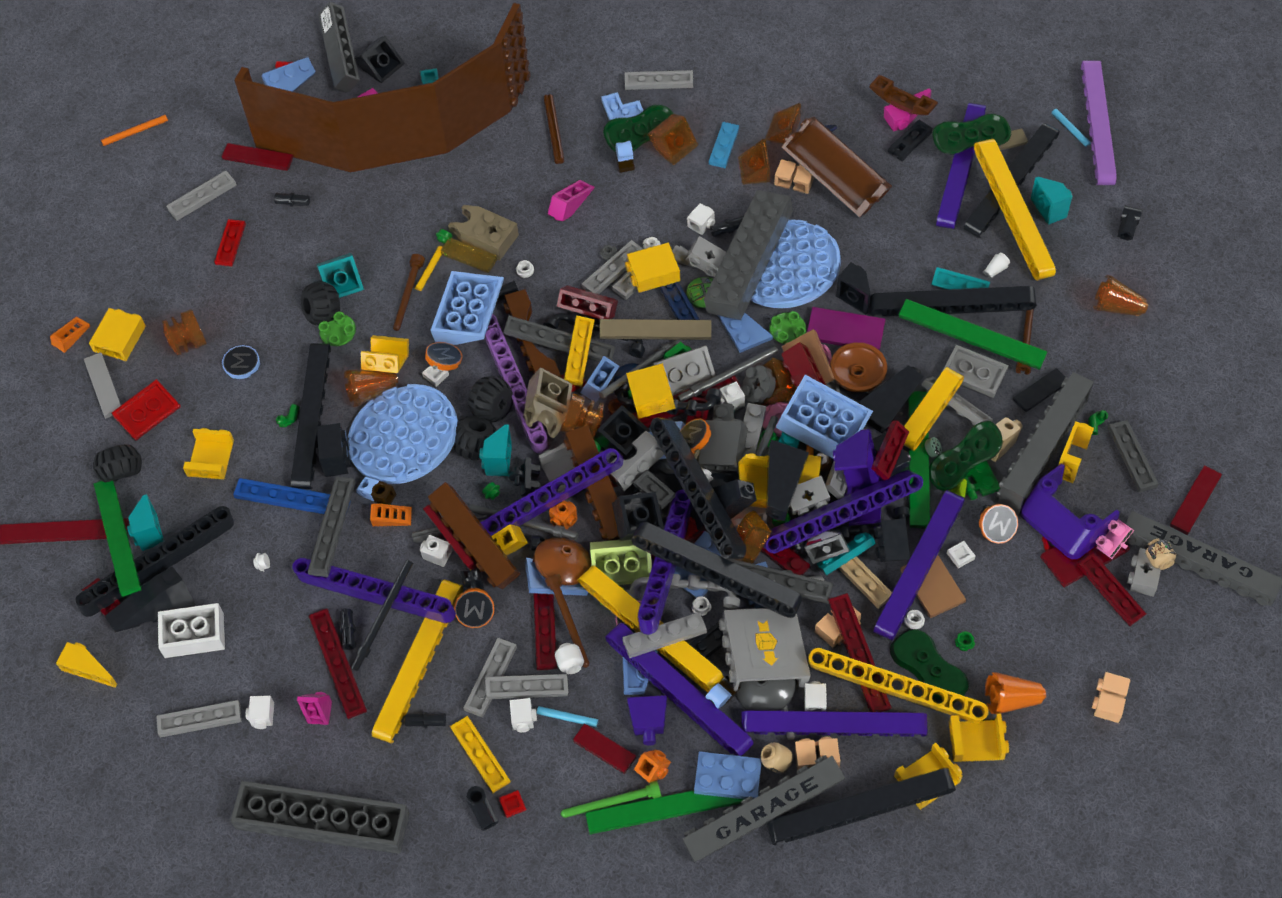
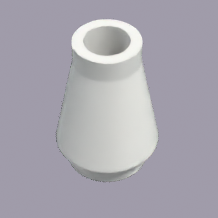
[983,253,1010,279]

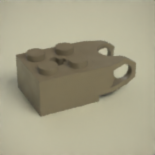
[448,205,519,260]
[524,368,573,438]

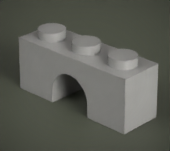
[608,431,664,491]

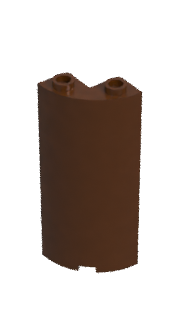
[782,117,892,217]

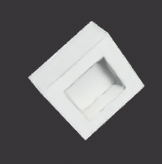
[422,365,449,387]
[947,541,975,569]

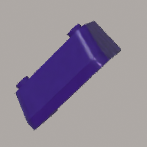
[833,429,882,526]
[1021,463,1120,559]

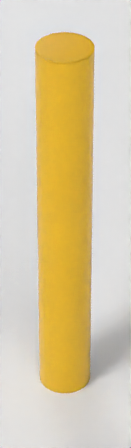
[415,246,445,291]

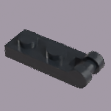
[888,119,933,161]

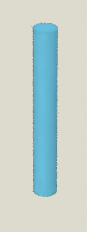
[1052,109,1091,147]
[537,706,598,727]

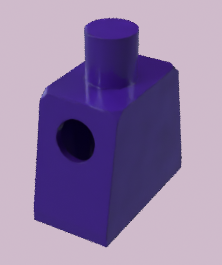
[627,695,667,745]

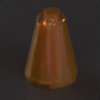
[1093,275,1149,316]
[344,370,398,407]

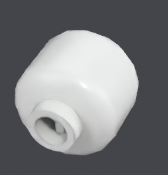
[555,643,584,674]

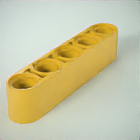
[904,367,964,451]

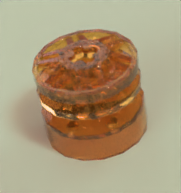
[162,309,207,356]
[561,393,604,437]

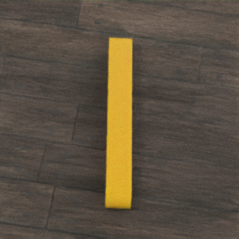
[974,139,1056,280]
[578,565,724,692]
[372,579,464,744]
[808,648,988,723]

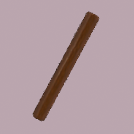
[544,94,564,164]

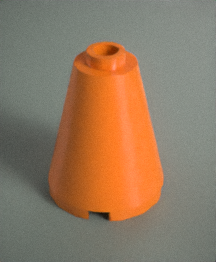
[985,672,1046,714]

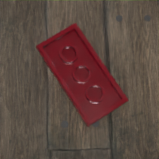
[1040,543,1130,588]

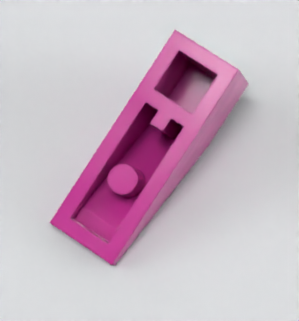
[883,88,931,131]
[548,180,594,222]
[297,692,332,725]

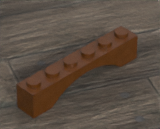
[503,289,561,378]

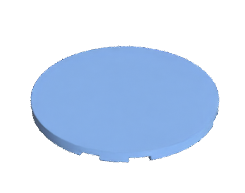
[751,220,841,308]
[348,384,458,484]

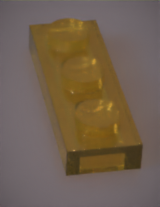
[441,237,497,273]

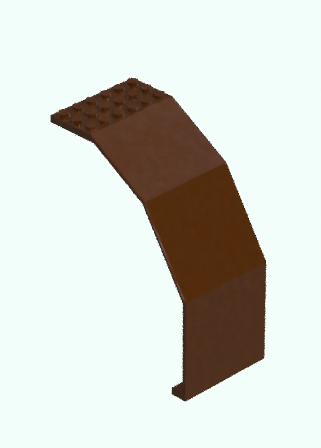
[234,3,530,172]

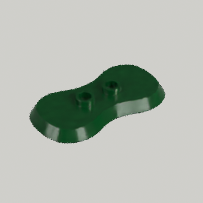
[604,105,678,152]
[932,114,1011,155]
[929,421,1002,491]
[890,629,969,704]

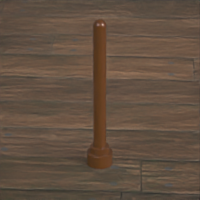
[393,254,425,331]
[1016,309,1034,375]
[545,574,589,668]

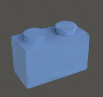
[580,356,619,403]

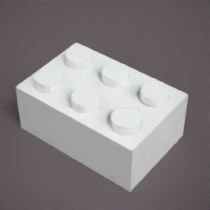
[158,603,225,658]

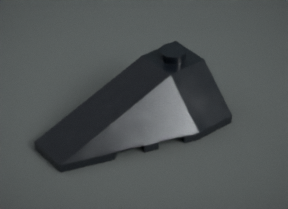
[105,566,196,632]

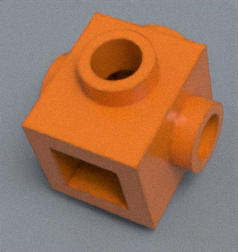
[549,500,578,529]
[634,749,671,782]

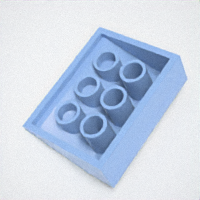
[431,271,504,345]
[776,375,873,459]

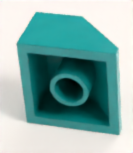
[1030,177,1072,225]
[316,253,364,298]
[479,425,512,476]
[127,494,164,551]

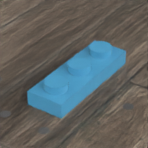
[709,122,739,168]

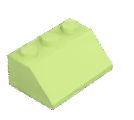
[590,540,652,585]

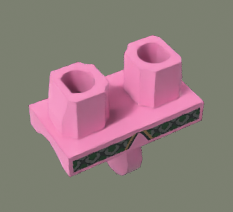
[1095,519,1134,559]

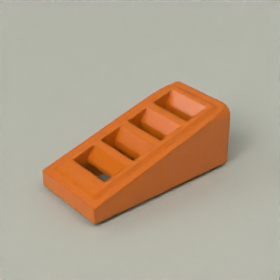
[50,316,90,353]
[370,504,412,526]

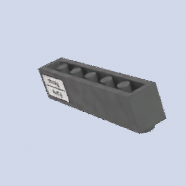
[318,1,360,92]

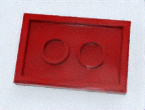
[112,379,181,441]

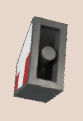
[805,531,849,564]

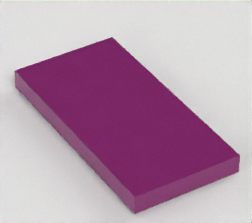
[807,307,885,351]

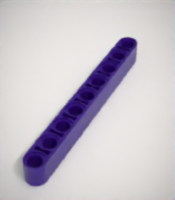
[936,103,986,229]
[480,448,624,536]
[759,470,923,553]
[638,489,693,634]
[873,490,965,641]
[292,558,456,623]
[605,623,754,756]
[741,711,928,737]

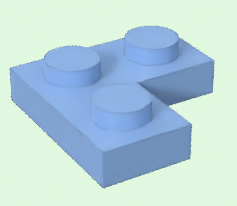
[601,92,643,121]

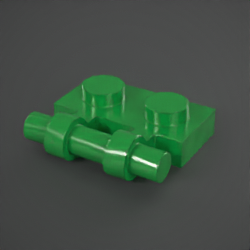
[964,461,1000,500]

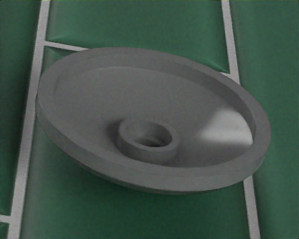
[736,679,796,711]

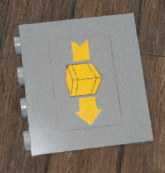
[719,608,810,691]

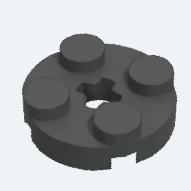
[741,365,776,404]

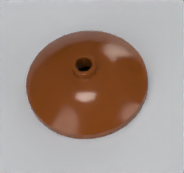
[830,343,887,392]
[534,537,592,585]

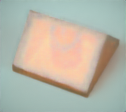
[765,103,801,144]
[738,139,770,185]

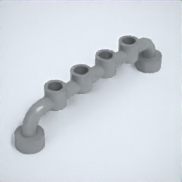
[626,573,740,609]

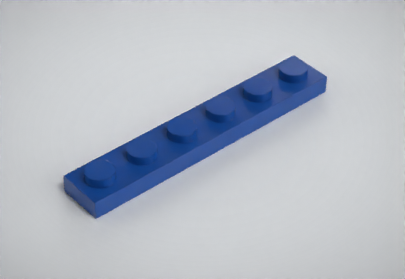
[233,478,351,514]

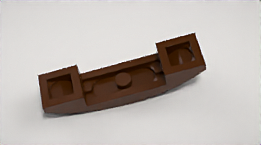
[869,75,938,115]

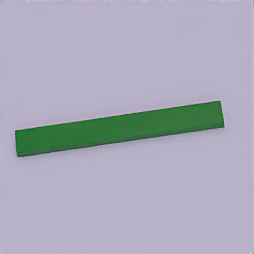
[899,299,1047,370]
[908,391,930,528]
[94,481,142,597]
[586,790,744,834]

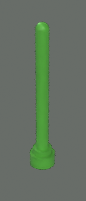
[561,780,661,818]

